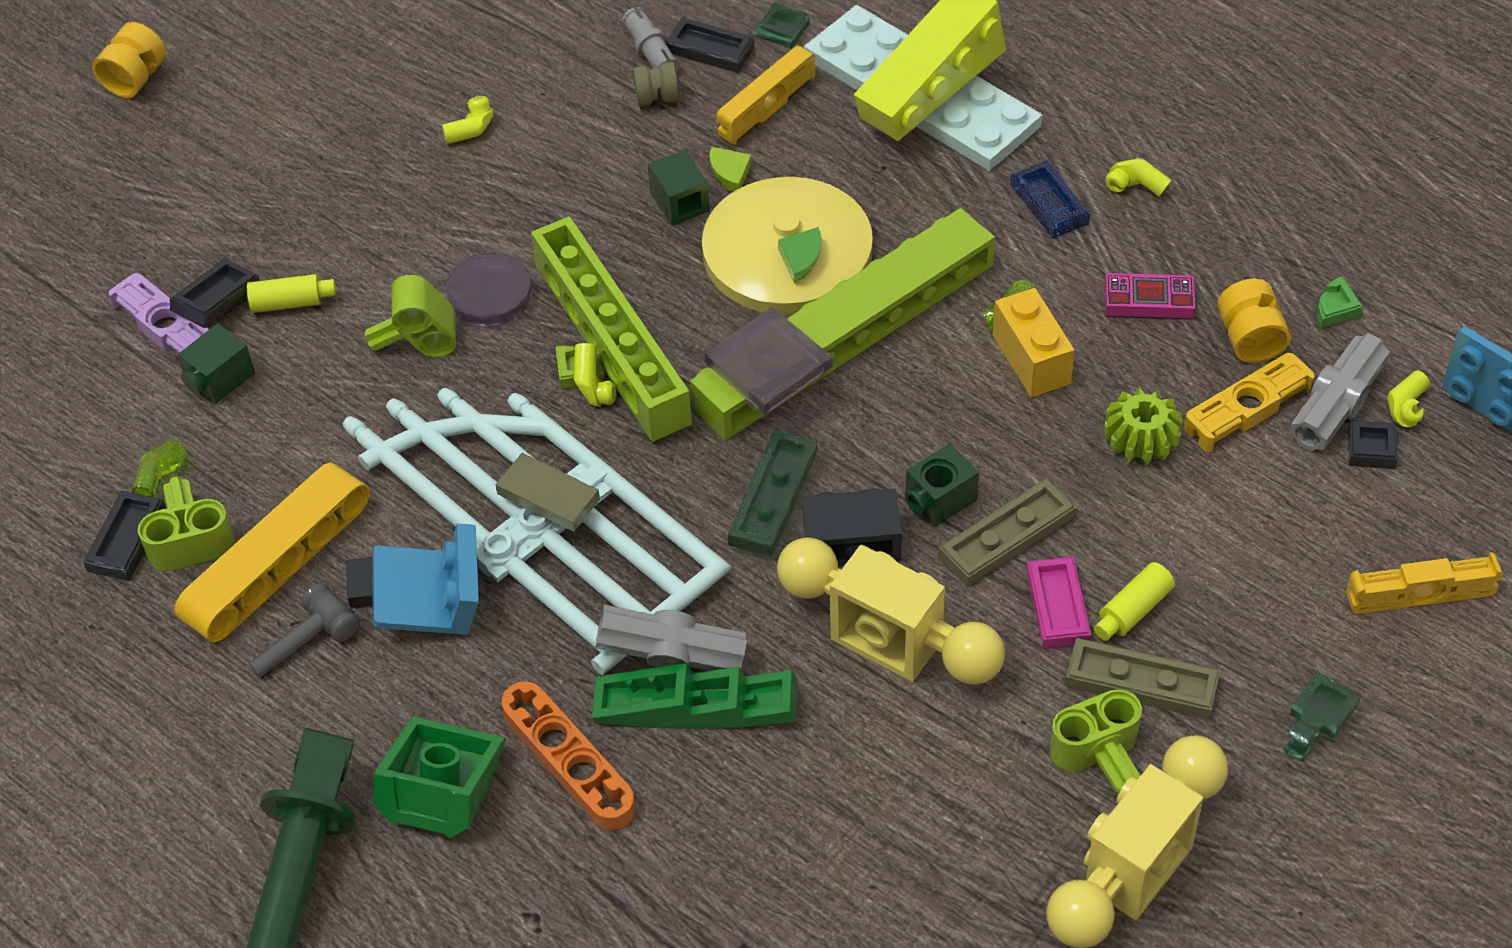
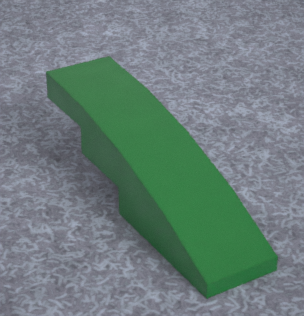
[592,663,798,729]

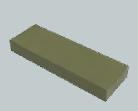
[938,478,1077,587]
[1065,638,1220,720]

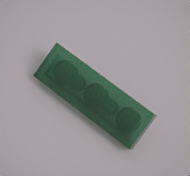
[727,429,817,557]

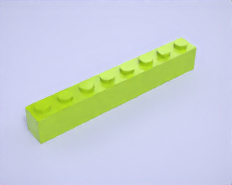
[690,208,995,441]

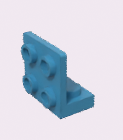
[1443,326,1512,432]
[372,523,479,635]

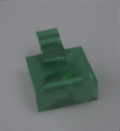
[1284,671,1361,761]

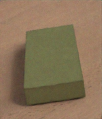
[495,453,600,532]

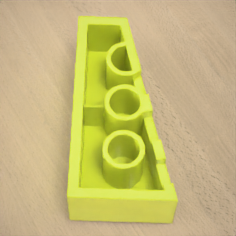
[854,0,1006,141]

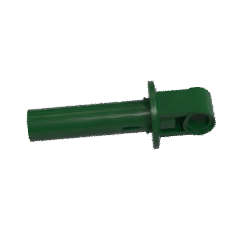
[246,727,356,948]

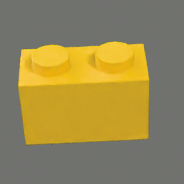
[993,288,1075,398]

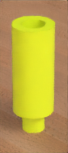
[247,274,336,313]
[1094,562,1175,641]

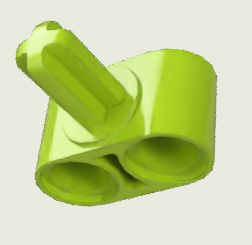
[364,275,456,357]
[138,476,235,571]
[1049,689,1142,794]

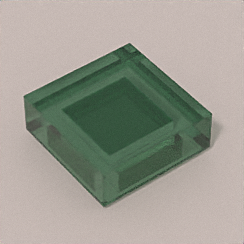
[756,2,809,49]

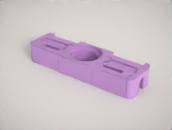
[109,273,209,354]

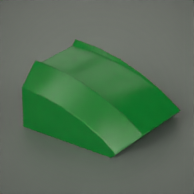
[374,716,506,839]

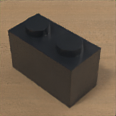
[802,488,902,566]

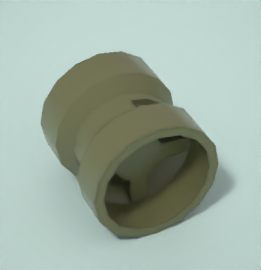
[632,61,679,107]

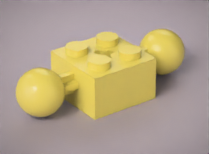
[777,537,1005,685]
[1046,735,1228,948]

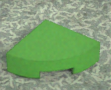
[778,227,822,282]
[1316,276,1363,329]

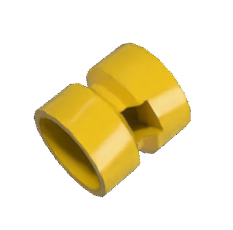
[92,22,167,98]
[1217,278,1291,363]

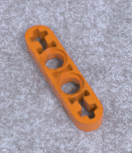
[502,681,635,830]

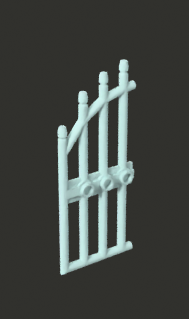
[343,388,732,675]

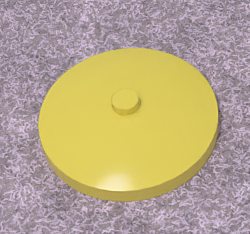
[702,177,873,315]

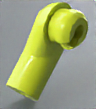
[442,96,494,144]
[1106,158,1172,197]
[574,343,617,407]
[1387,370,1430,427]

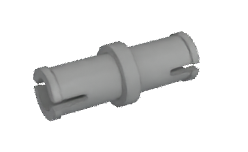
[622,7,679,72]

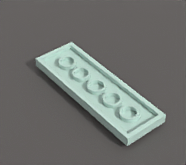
[804,5,1042,171]

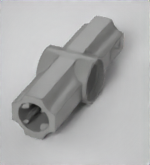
[1289,333,1390,452]
[595,605,747,671]

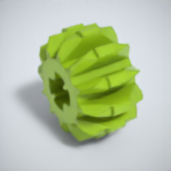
[1104,386,1183,466]

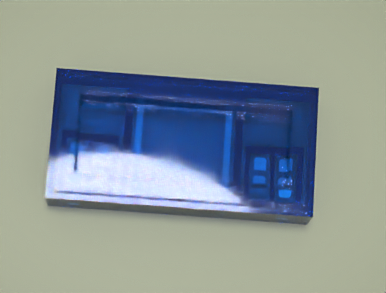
[1010,160,1090,239]

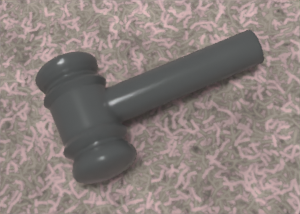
[249,583,360,678]

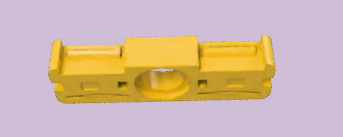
[716,45,815,145]
[1184,353,1315,452]
[1346,552,1503,614]

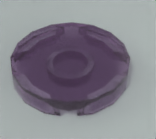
[445,252,533,327]

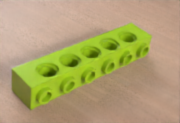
[531,216,692,442]

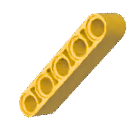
[174,462,370,643]

